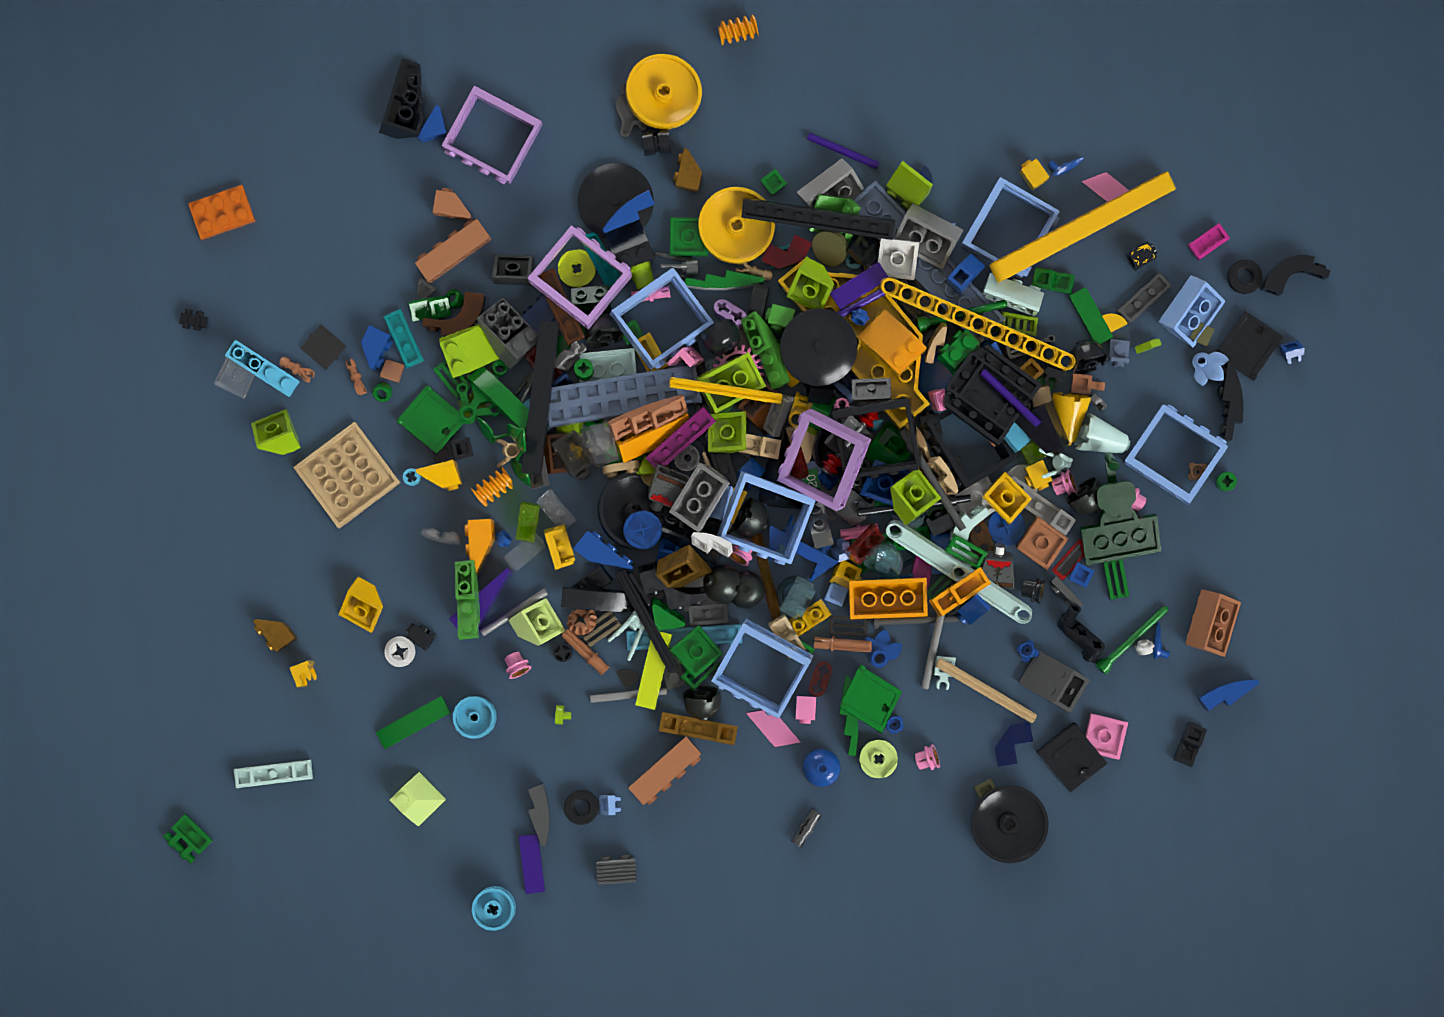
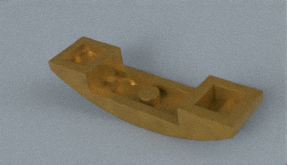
[659,712,738,745]

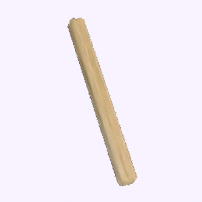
[935,658,1037,723]

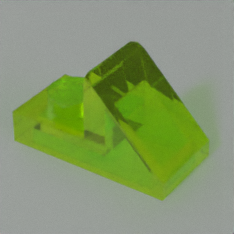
[515,501,541,543]

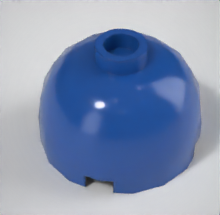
[802,748,841,787]

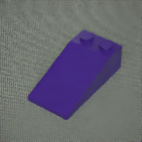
[449,568,513,631]

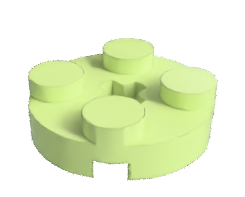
[859,740,898,778]

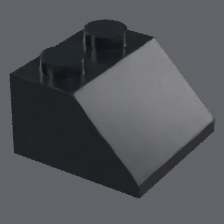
[604,220,655,268]

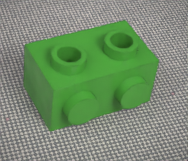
[765,304,795,333]

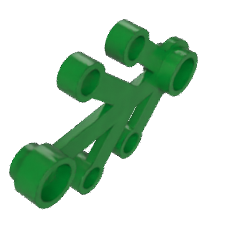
[456,360,508,424]

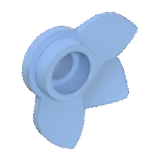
[1192,352,1229,386]

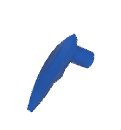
[1048,157,1084,176]
[1153,622,1170,659]

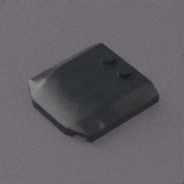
[943,345,1042,446]

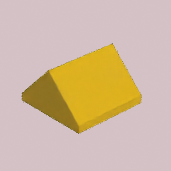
[982,472,1032,524]

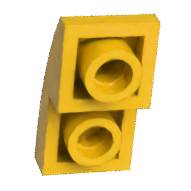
[788,599,832,636]

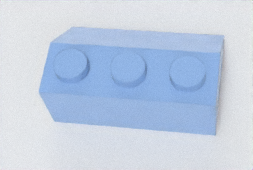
[1158,275,1226,348]

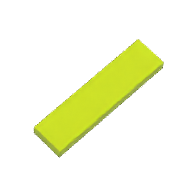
[635,632,673,710]

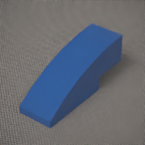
[601,190,655,234]
[1197,680,1260,711]

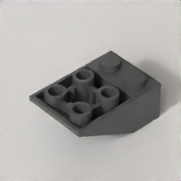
[477,297,538,369]
[828,457,876,526]
[1018,650,1090,713]

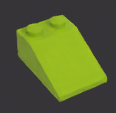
[885,161,933,210]
[439,324,499,378]
[694,352,766,414]

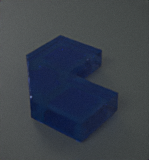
[995,722,1033,767]

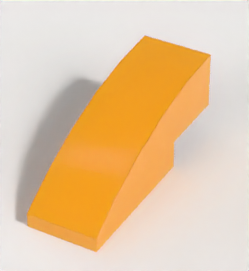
[929,567,991,617]

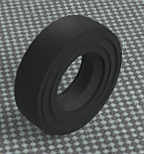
[1227,259,1263,294]
[564,790,599,825]

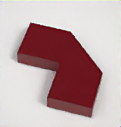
[761,235,812,270]

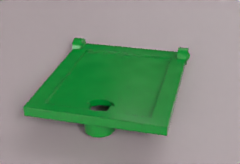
[396,385,464,454]
[839,665,902,733]

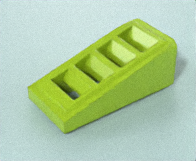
[996,311,1038,336]

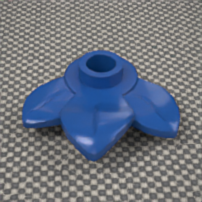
[864,630,902,668]

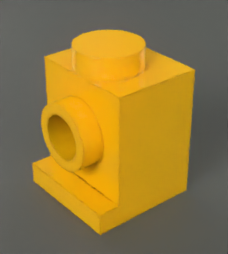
[829,560,862,589]

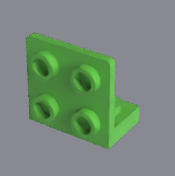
[808,194,861,243]

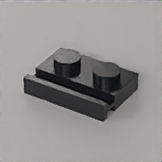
[846,235,880,271]

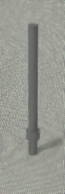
[899,428,966,531]

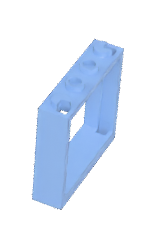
[961,177,1060,279]
[610,268,714,370]
[1124,404,1228,506]
[717,471,816,565]
[712,618,814,718]

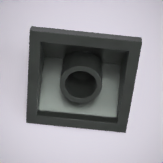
[492,254,533,286]

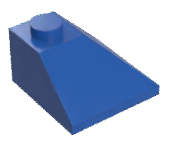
[860,460,911,506]

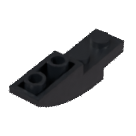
[1217,362,1244,442]

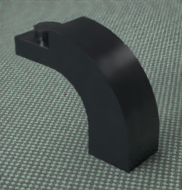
[1261,255,1331,296]

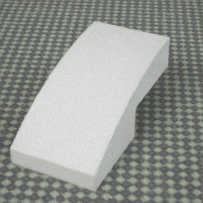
[691,532,733,557]

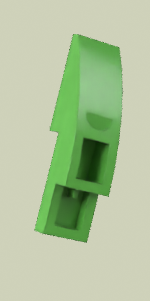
[741,312,790,389]
[455,560,480,640]

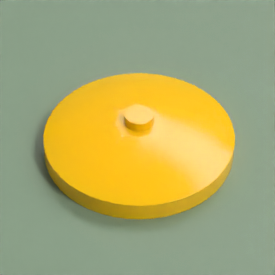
[625,54,702,129]
[698,187,775,264]

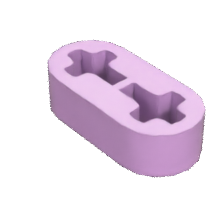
[714,299,746,329]

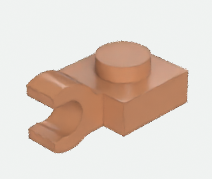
[1071,374,1105,395]

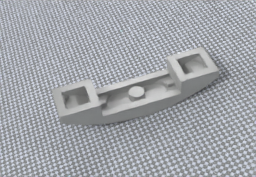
[1012,476,1076,536]

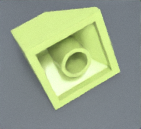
[508,598,565,646]
[390,772,446,826]

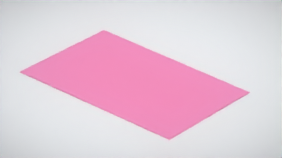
[1082,172,1129,202]
[746,710,800,747]

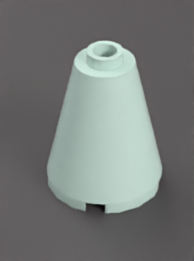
[1074,413,1130,454]

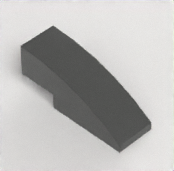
[528,783,550,847]

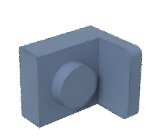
[1108,339,1130,367]

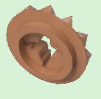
[567,609,597,635]

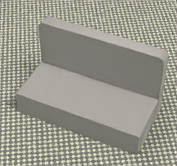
[763,394,794,437]

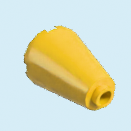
[1052,392,1091,445]

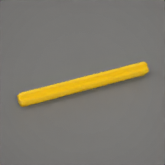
[669,377,783,404]

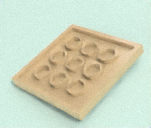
[293,422,401,529]

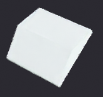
[878,239,919,280]

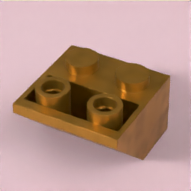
[656,545,712,588]

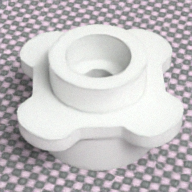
[1134,640,1155,655]

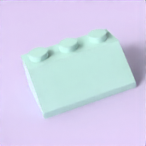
[982,273,1044,317]

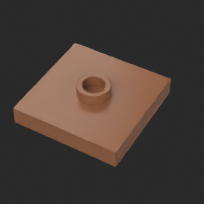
[1015,517,1069,570]

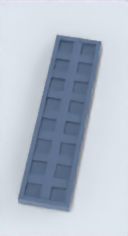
[548,365,702,428]

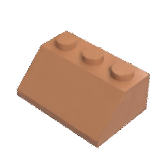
[1185,589,1241,657]

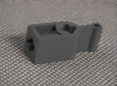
[1003,335,1056,361]

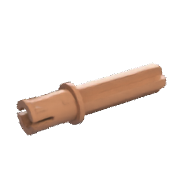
[562,628,610,676]
[814,636,872,653]

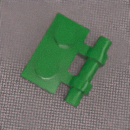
[163,814,214,864]

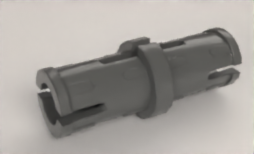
[791,809,822,848]

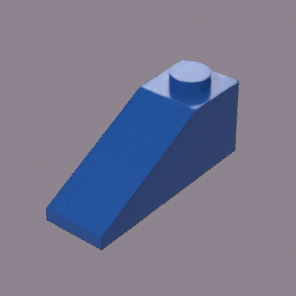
[957,594,991,625]

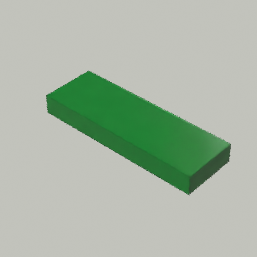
[1069,287,1113,344]

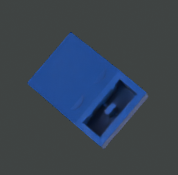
[573,530,634,570]

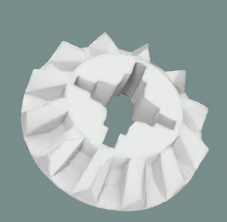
[385,636,416,667]

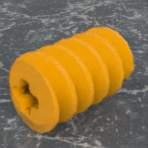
[718,14,759,45]
[471,466,513,506]

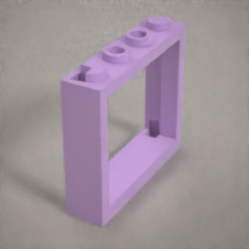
[442,86,543,184]
[528,225,632,329]
[777,409,871,511]

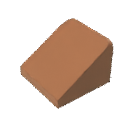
[380,359,405,383]

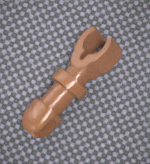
[279,357,315,383]
[346,359,367,395]

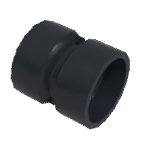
[641,129,671,156]

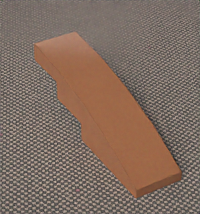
[608,395,688,440]

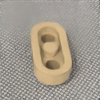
[602,460,640,478]

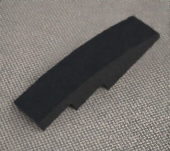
[561,587,640,612]

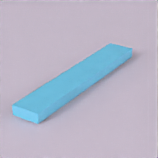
[626,624,742,651]

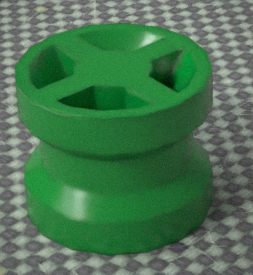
[574,359,594,381]
[1215,472,1237,492]

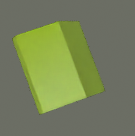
[708,411,746,453]

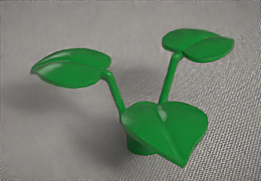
[476,416,531,487]

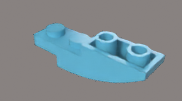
[225,340,300,397]

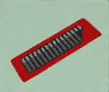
[1052,539,1084,580]

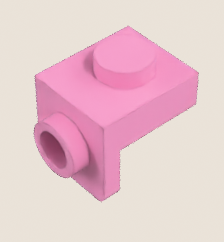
[928,388,946,411]

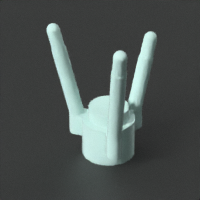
[1038,448,1073,478]
[608,611,645,661]

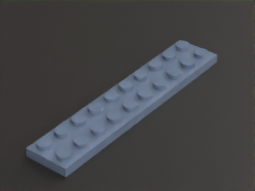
[854,180,1005,342]

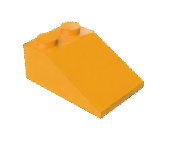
[858,309,927,377]

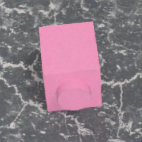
[795,696,816,724]

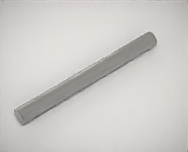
[480,588,548,636]
[921,614,945,689]
[590,687,667,703]

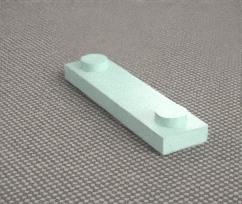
[234,760,313,788]

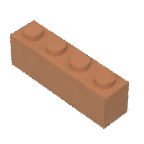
[415,219,492,284]
[628,736,702,805]

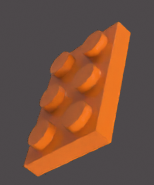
[188,185,255,240]

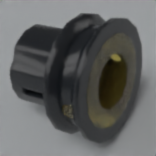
[1021,578,1045,604]

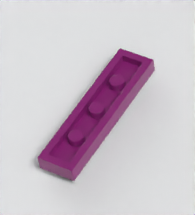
[645,407,716,468]

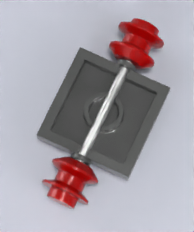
[822,412,879,474]

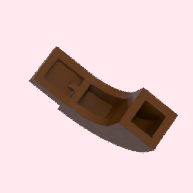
[422,292,486,337]

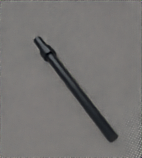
[857,494,971,517]

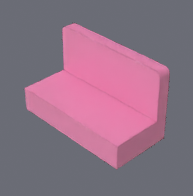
[667,346,704,367]

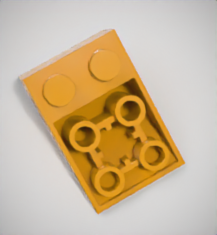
[465,519,495,578]

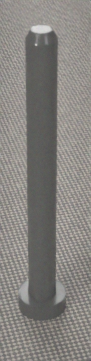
[873,615,958,629]

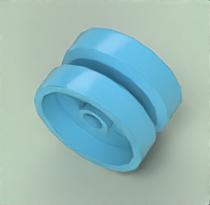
[453,696,497,739]
[472,886,516,931]

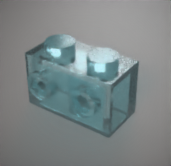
[779,576,816,619]

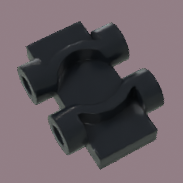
[179,309,208,331]

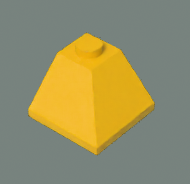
[416,460,462,491]
[338,577,383,633]

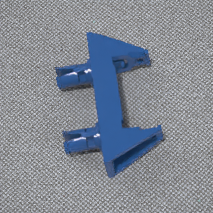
[769,515,838,582]

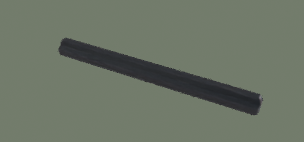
[616,568,678,672]

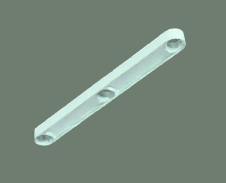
[886,520,1032,624]

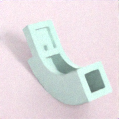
[949,504,991,572]

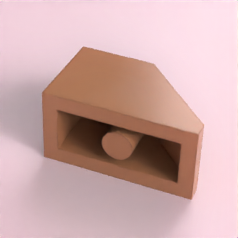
[433,188,472,221]

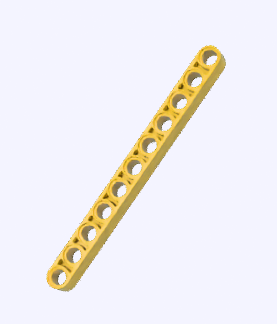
[989,171,1176,283]
[879,277,1075,370]

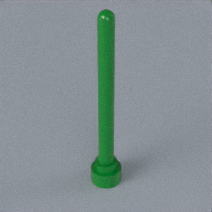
[916,300,1007,332]
[1095,606,1168,675]

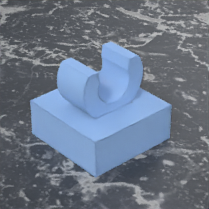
[599,795,621,815]

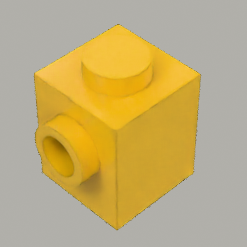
[1019,158,1050,191]
[1023,460,1052,491]

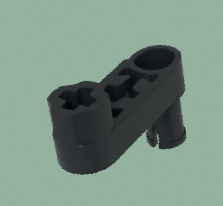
[1057,603,1105,663]

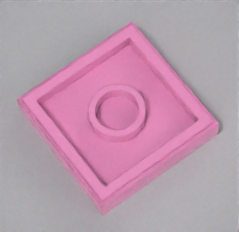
[1085,713,1128,760]

